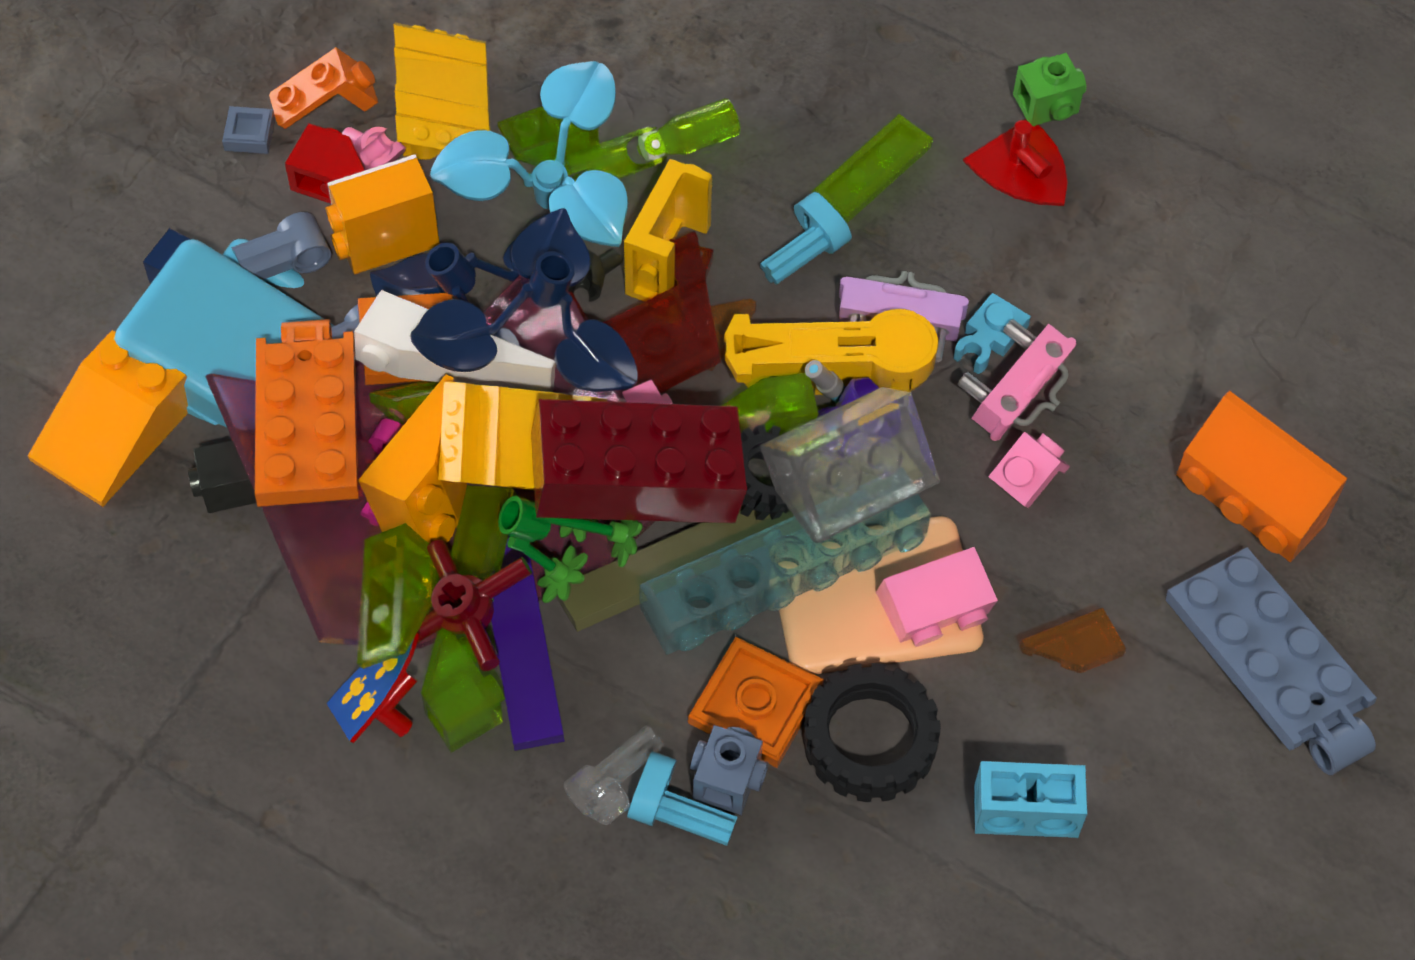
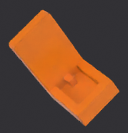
[269,47,378,129]

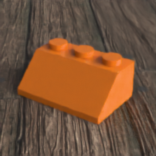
[1176,390,1348,563]

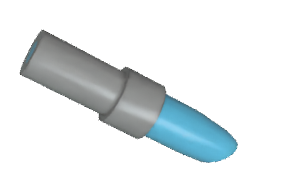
[805,360,845,403]

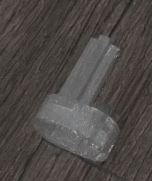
[564,725,664,826]

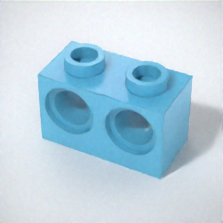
[974,761,1087,838]

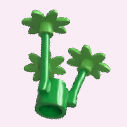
[498,495,643,603]

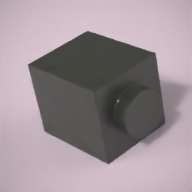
[188,437,256,513]

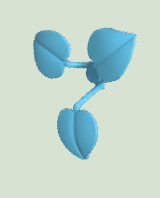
[430,61,628,247]

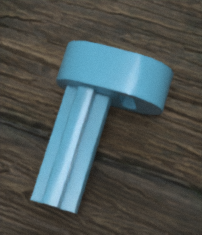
[760,192,852,285]
[627,751,737,846]

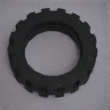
[803,663,941,802]

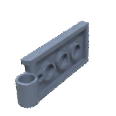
[1166,547,1377,775]

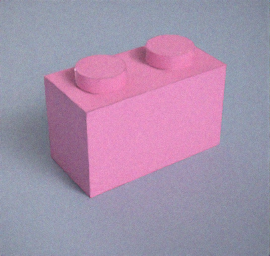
[876,547,998,647]

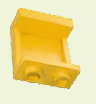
[624,159,712,310]

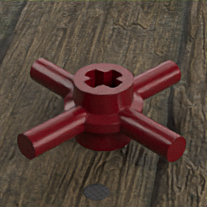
[393,539,532,671]

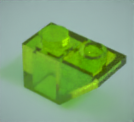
[498,106,600,170]
[421,628,505,753]

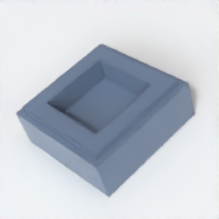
[222,106,275,154]

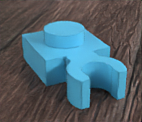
[954,293,1031,374]

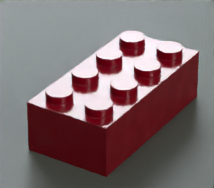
[531,399,747,523]

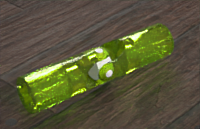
[564,98,740,181]

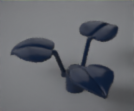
[410,208,638,392]
[370,239,530,347]

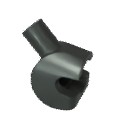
[567,249,622,302]

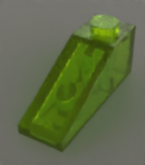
[357,523,439,669]

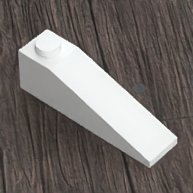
[354,290,555,392]

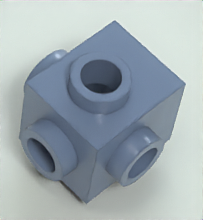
[690,725,769,815]

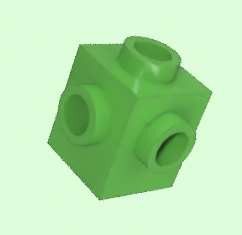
[1013,53,1086,126]

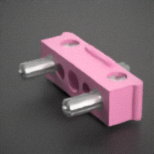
[958,319,1076,441]

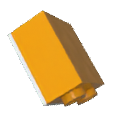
[325,155,439,275]

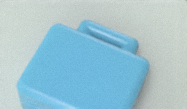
[114,239,335,439]

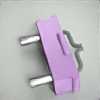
[839,271,969,363]

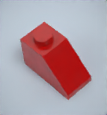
[285,123,365,204]

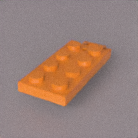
[255,319,359,507]

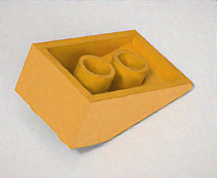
[28,330,188,507]
[358,374,467,560]

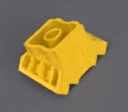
[393,23,491,160]
[438,381,607,490]

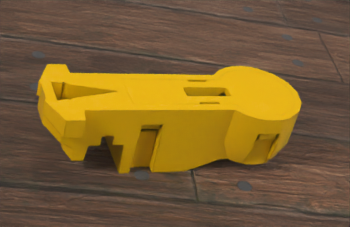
[724,309,938,396]

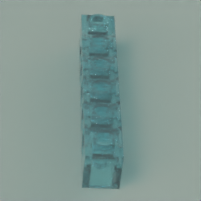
[640,469,931,655]

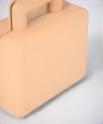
[768,516,984,675]

